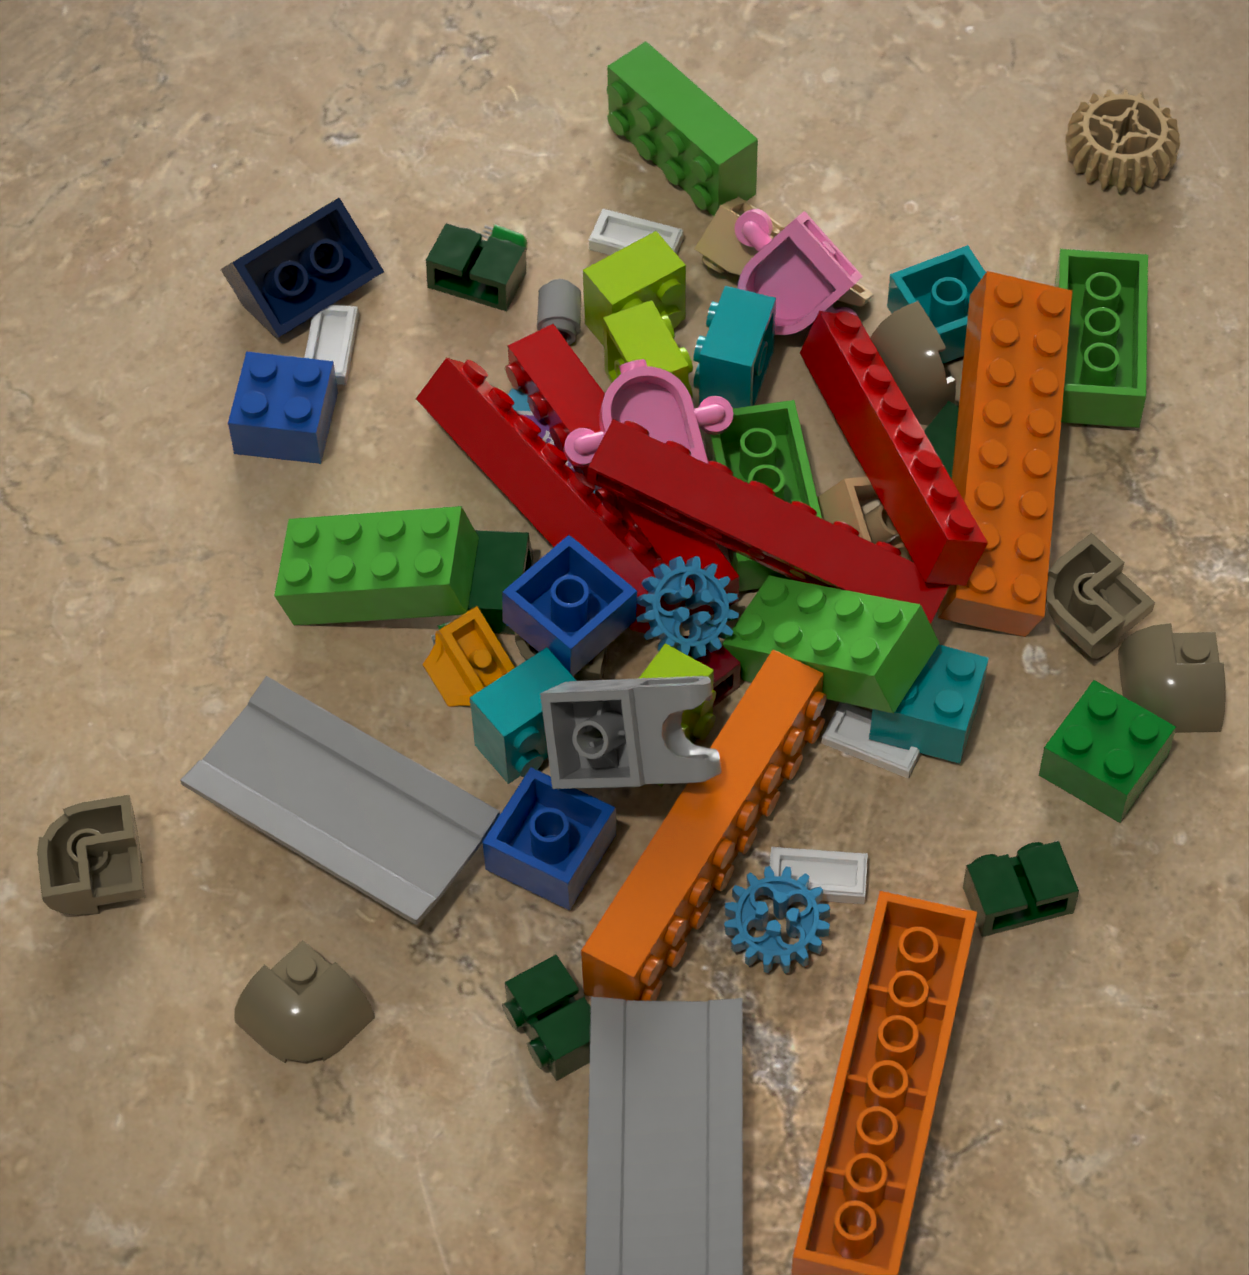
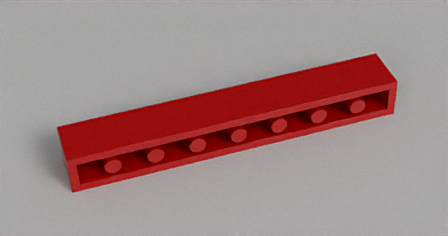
[800,311,988,586]
[505,324,740,616]
[415,357,683,633]
[587,419,949,624]

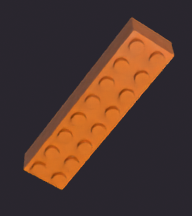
[938,271,1072,637]
[581,649,827,1001]
[791,891,977,1275]

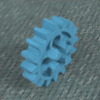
[636,556,739,659]
[724,866,830,973]

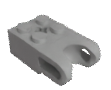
[540,676,722,789]

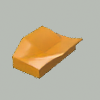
[423,606,515,707]

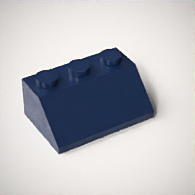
[220,198,384,339]

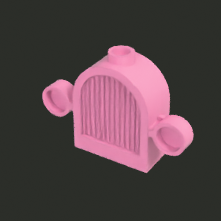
[735,209,863,335]
[564,359,733,467]

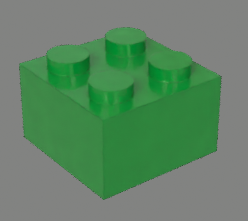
[1039,680,1176,823]

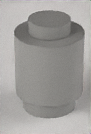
[537,279,582,345]

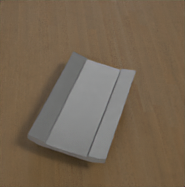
[180,676,500,925]
[585,997,743,1275]

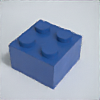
[228,351,338,464]
[502,535,637,676]
[482,767,616,911]

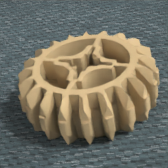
[1065,88,1181,194]

